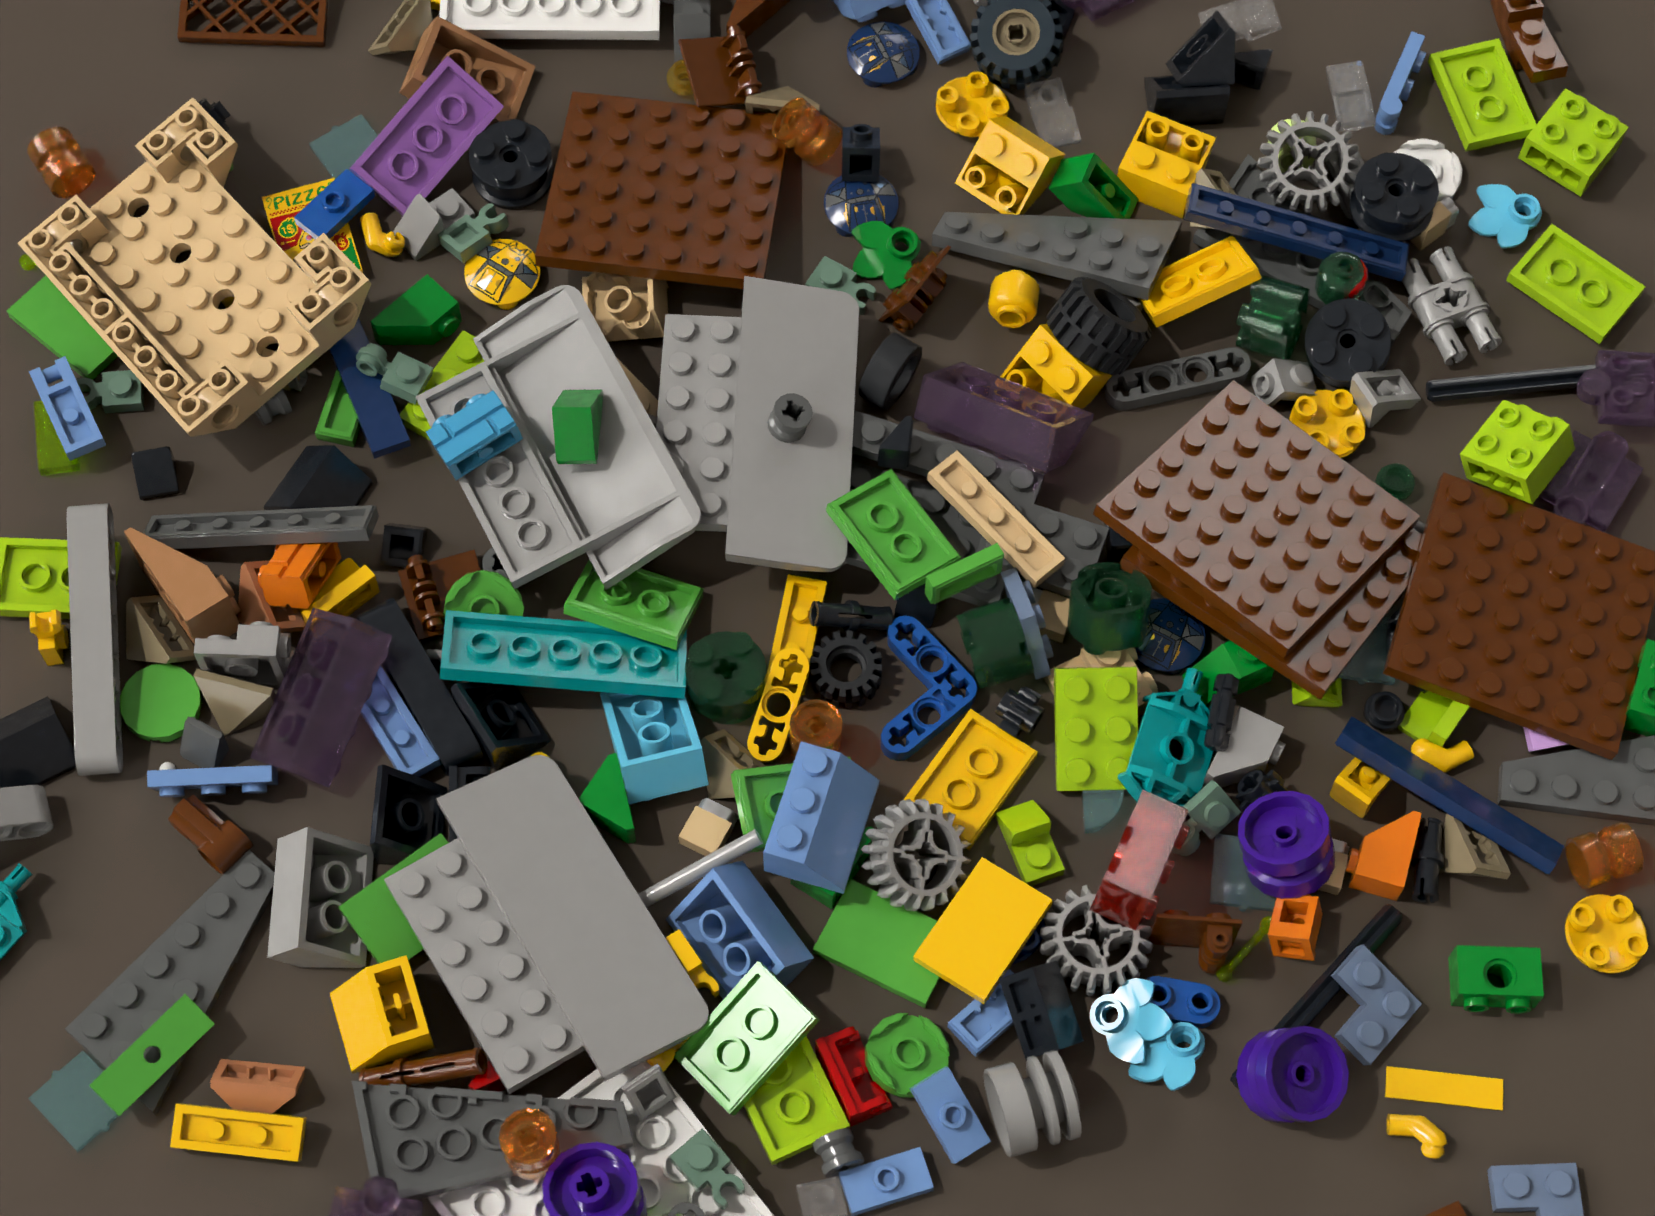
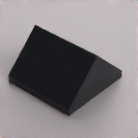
[1165,10,1235,87]
[1144,76,1230,126]
[264,445,373,510]
[451,682,551,772]
[0,696,76,788]
[370,764,447,865]

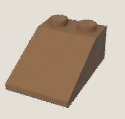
[399,16,536,125]
[124,527,241,645]

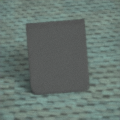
[180,716,229,768]

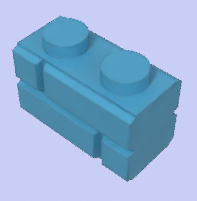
[426,390,523,480]

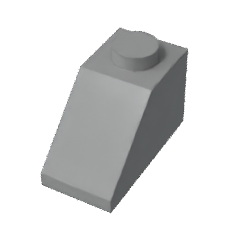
[1202,706,1286,788]

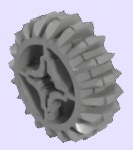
[1257,111,1361,214]
[861,799,972,911]
[1040,884,1153,997]

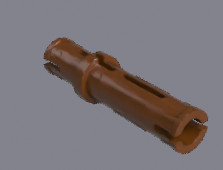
[359,1047,487,1088]

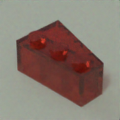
[1090,790,1190,931]

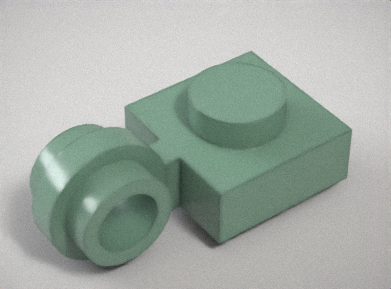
[356,343,433,404]
[1166,780,1241,856]

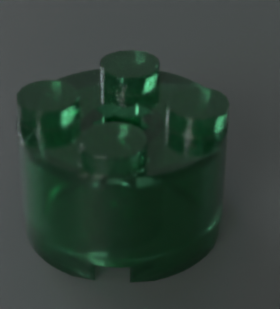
[1236,275,1310,360]
[1067,562,1152,655]
[956,597,1034,689]
[685,631,766,725]

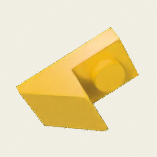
[1329,757,1392,818]

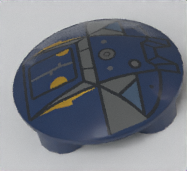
[847,22,920,88]
[824,175,898,237]
[1126,598,1205,675]

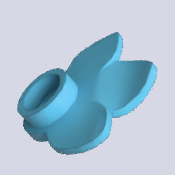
[1468,184,1542,248]
[1090,978,1173,1064]
[1129,1022,1205,1091]

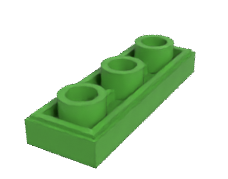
[89,994,215,1116]

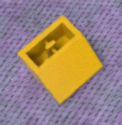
[1117,110,1216,219]
[955,116,1066,215]
[996,324,1112,434]
[330,955,435,1074]

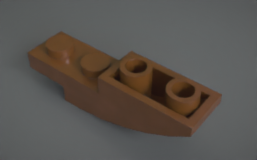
[1490,0,1568,83]

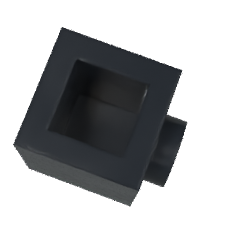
[842,124,880,182]

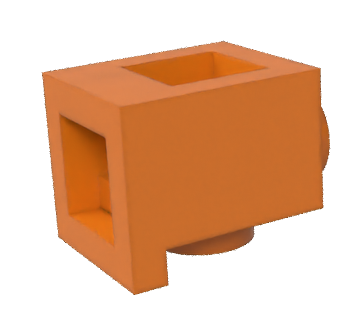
[1268,894,1323,961]

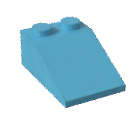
[600,692,709,804]

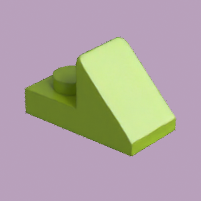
[995,800,1065,886]

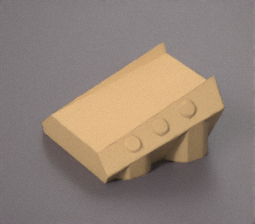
[582,272,669,342]

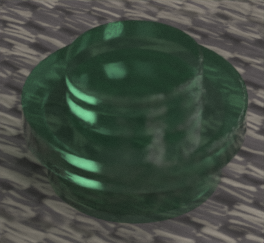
[1375,463,1415,501]

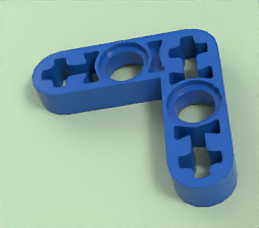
[880,616,977,761]

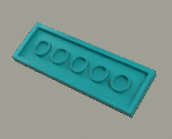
[440,610,687,699]

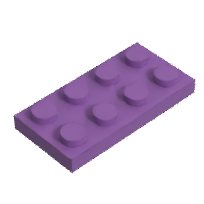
[349,55,504,216]

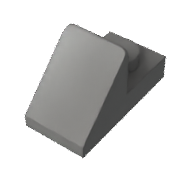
[393,188,476,261]
[1350,369,1421,428]

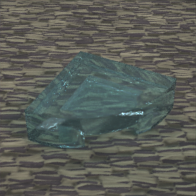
[1082,790,1124,834]

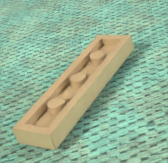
[927,450,1065,588]

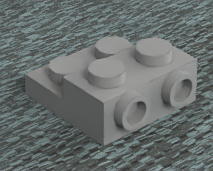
[193,621,297,688]

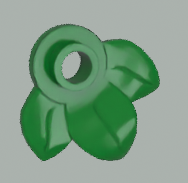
[852,221,921,290]

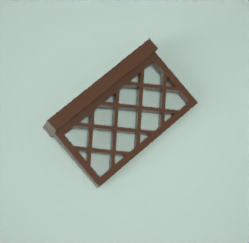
[177,0,328,47]

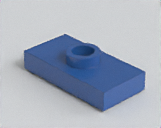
[294,169,375,239]

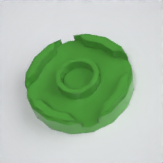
[444,570,524,616]
[120,663,202,742]
[865,1013,950,1097]

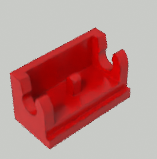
[815,1026,892,1127]

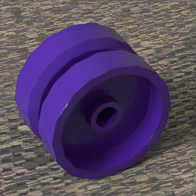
[1238,791,1335,899]
[1236,1026,1349,1123]
[542,1142,647,1216]

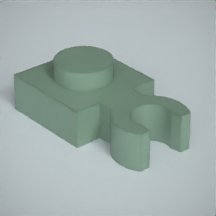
[438,203,509,263]
[805,256,876,315]
[76,370,144,414]
[669,1128,745,1210]

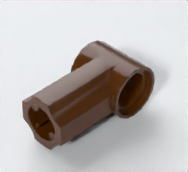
[168,795,253,875]

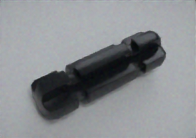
[1204,673,1239,752]

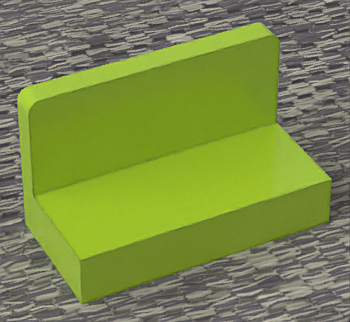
[1398,691,1470,747]

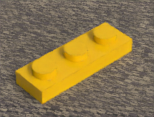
[765,574,827,695]
[170,1103,307,1162]

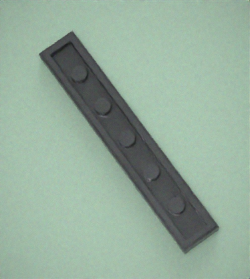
[143,505,379,549]

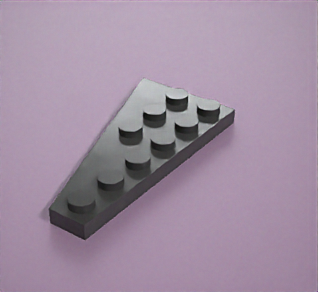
[1193,154,1412,348]
[932,212,1182,300]
[1498,735,1655,826]
[65,850,274,1116]
[352,1081,634,1209]

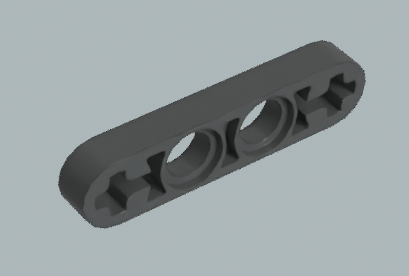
[1105,347,1251,411]

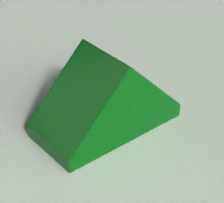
[552,389,604,464]
[579,753,636,844]

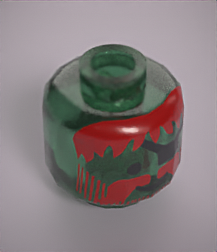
[1315,252,1368,305]

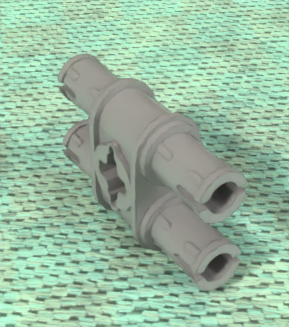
[1402,246,1502,365]

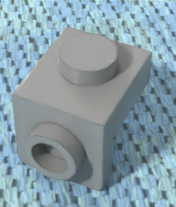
[1251,358,1317,407]

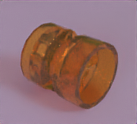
[772,97,842,167]
[27,127,96,199]
[789,699,843,759]
[1565,822,1644,889]
[499,1108,561,1180]

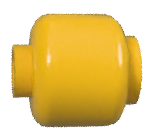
[988,270,1039,328]

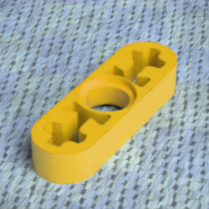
[747,648,810,763]

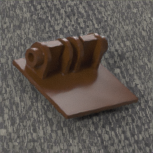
[678,26,762,108]
[879,245,951,333]
[398,550,481,641]
[1148,909,1242,974]

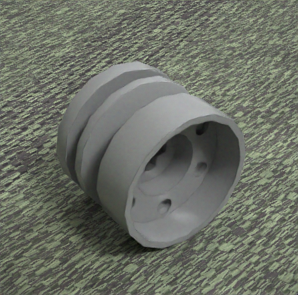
[983,1050,1081,1157]

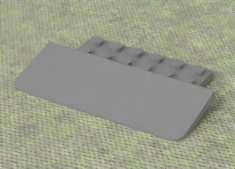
[656,276,859,572]
[415,285,701,590]
[384,755,709,1094]

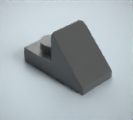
[673,0,711,69]

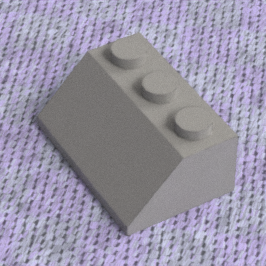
[267,827,374,968]

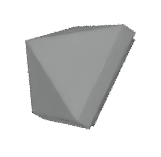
[621,1064,676,1121]

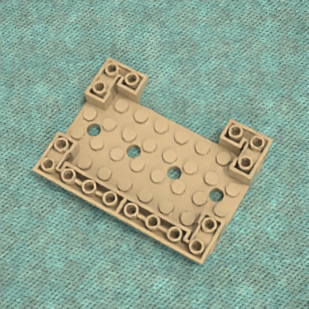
[17,97,372,437]

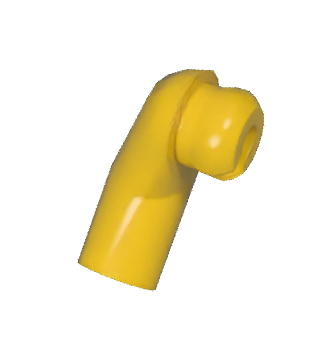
[360,213,405,257]
[1411,738,1474,773]
[1386,1114,1447,1159]

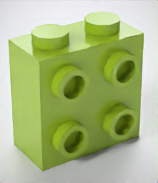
[1518,88,1629,197]
[1460,400,1575,504]

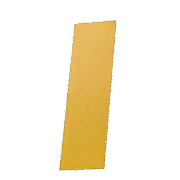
[1385,1066,1503,1111]

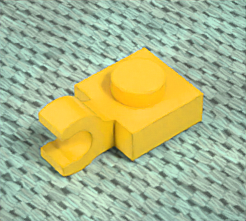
[29,609,69,666]
[666,929,719,997]

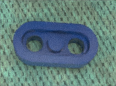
[1146,976,1220,1029]

